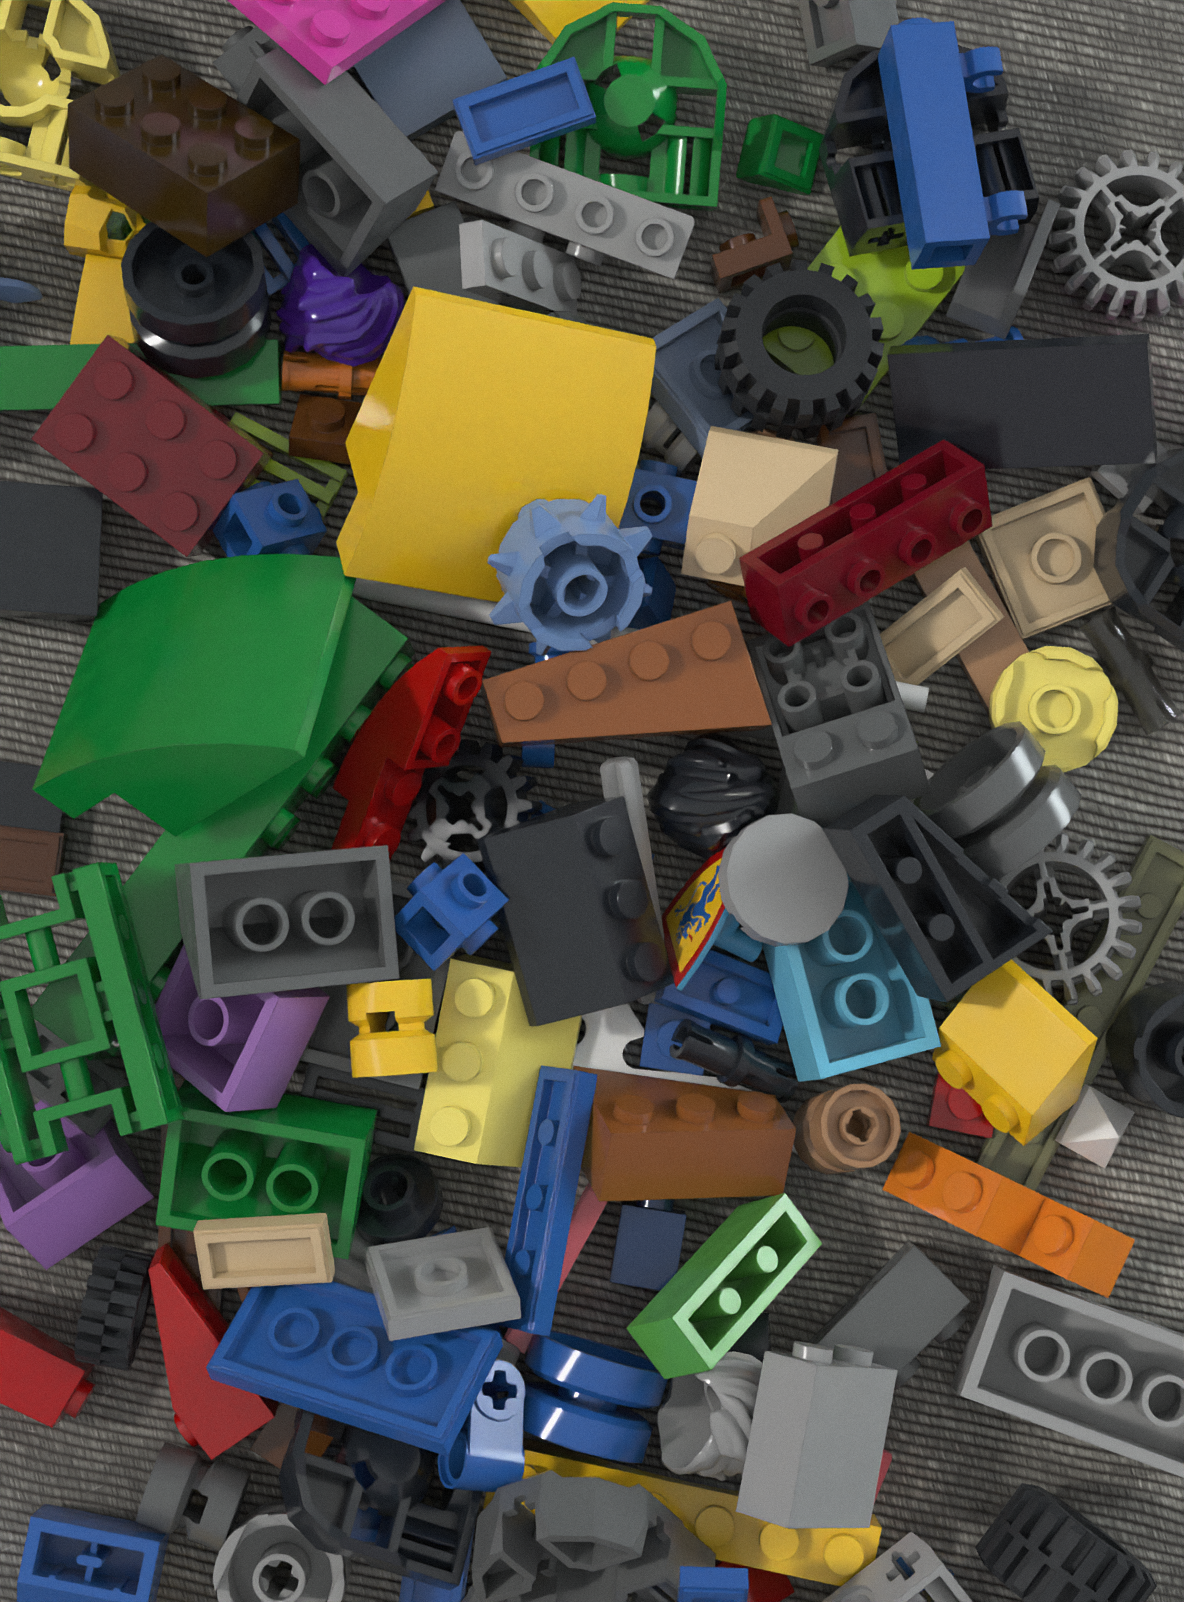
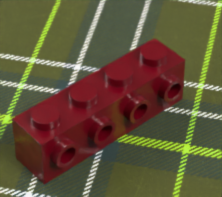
[739,439,993,647]

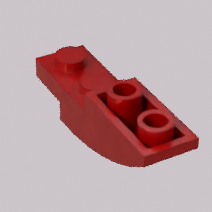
[331,645,492,863]

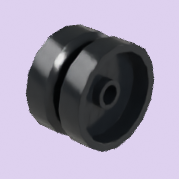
[121,222,271,378]

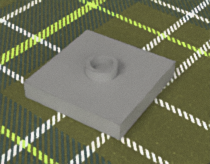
[364,1227,521,1341]

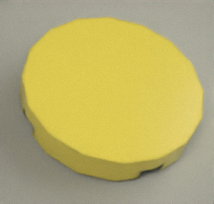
[989,646,1118,773]

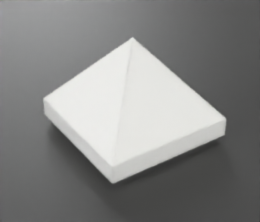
[1055,1084,1135,1168]

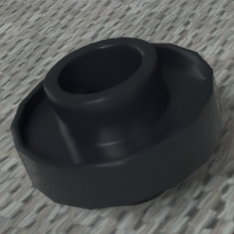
[356,1153,443,1246]

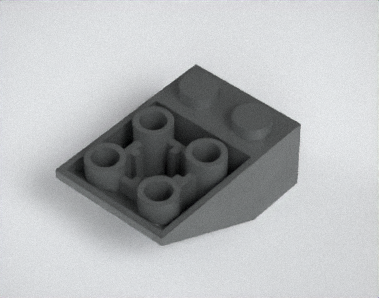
[746,601,931,828]

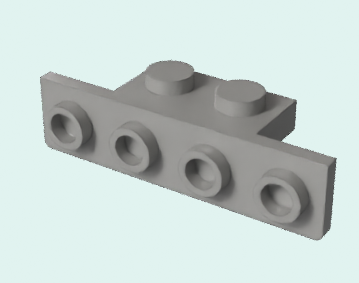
[435,131,695,280]

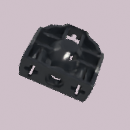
[819,45,1039,257]
[1093,448,1184,652]
[279,1392,507,1590]

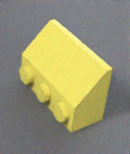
[414,954,582,1167]

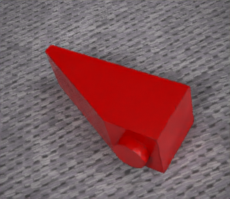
[148,1243,279,1460]

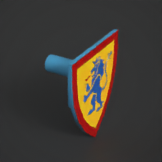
[661,847,763,991]

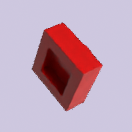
[926,1070,994,1138]

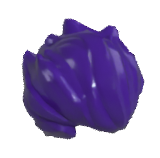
[276,244,405,367]

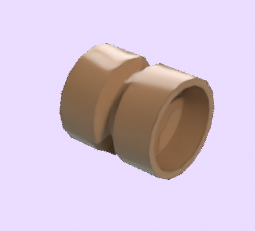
[793,1083,901,1175]

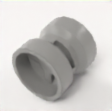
[641,401,701,478]

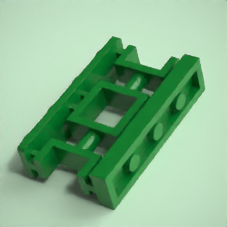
[0,862,185,1165]

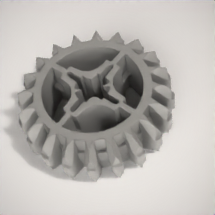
[1046,149,1184,322]
[998,833,1143,1006]

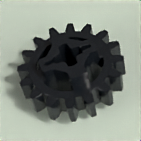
[407,739,542,874]

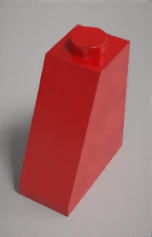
[0,1307,96,1428]

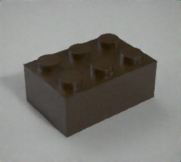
[68,54,301,257]

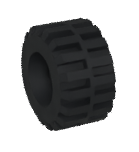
[715,260,884,439]
[975,1483,1157,1602]

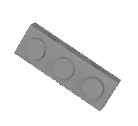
[459,220,581,316]

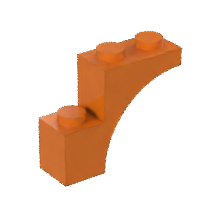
[882,1132,1135,1298]

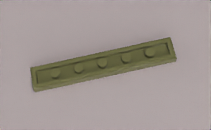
[974,835,1184,1191]

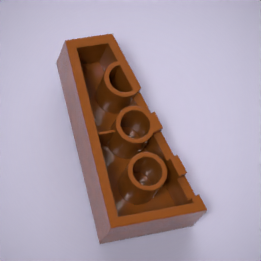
[480,601,772,748]

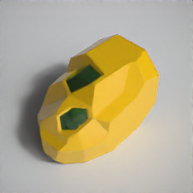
[64,184,151,259]

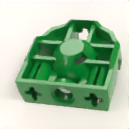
[529,2,727,211]

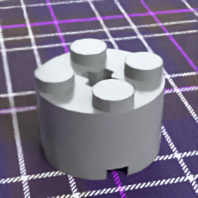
[213,1501,351,1602]

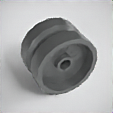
[913,721,1081,879]

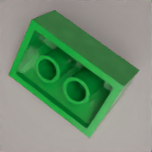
[155,1079,377,1259]

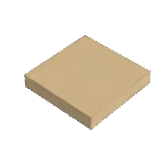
[975,477,1113,640]

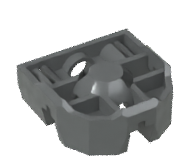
[472,1470,716,1602]

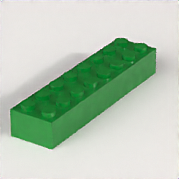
[31,596,415,1061]

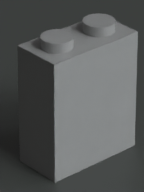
[736,1341,898,1529]

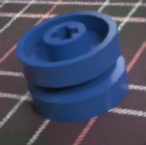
[523,1330,668,1463]

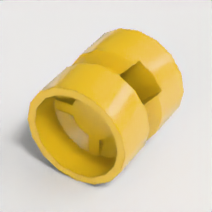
[346,979,438,1078]

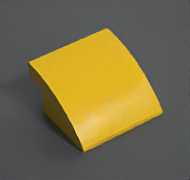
[336,286,656,602]

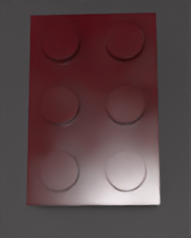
[31,335,274,557]

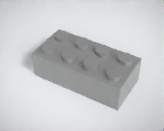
[951,1265,1184,1478]

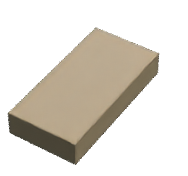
[880,567,1005,685]
[193,1213,335,1290]

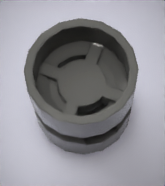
[136,1442,252,1551]

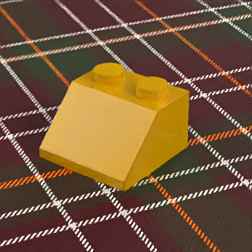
[932,959,1098,1146]

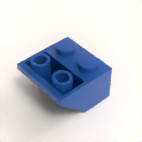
[17,1503,169,1602]

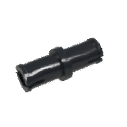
[669,1019,799,1103]

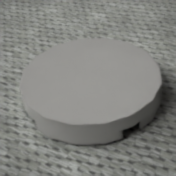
[718,813,849,947]

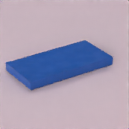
[206,1281,503,1456]

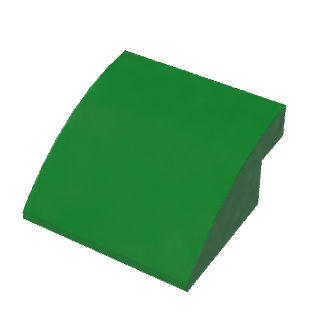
[32,554,356,837]

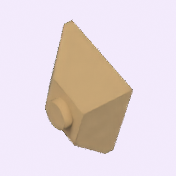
[681,426,839,586]

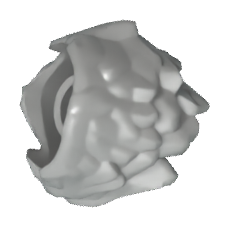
[657,1351,763,1481]

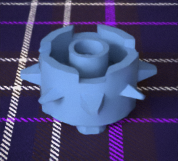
[487,494,653,656]

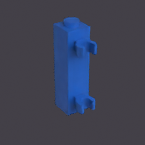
[878,18,1028,270]

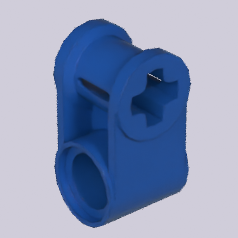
[438,1360,526,1492]

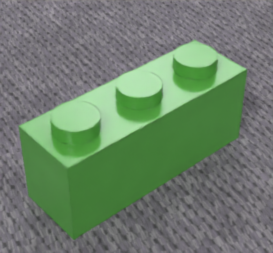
[626,1193,822,1379]

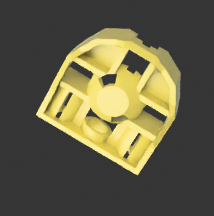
[0,0,121,191]

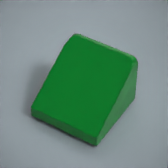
[736,114,823,196]

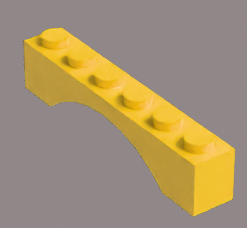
[483,1438,882,1587]

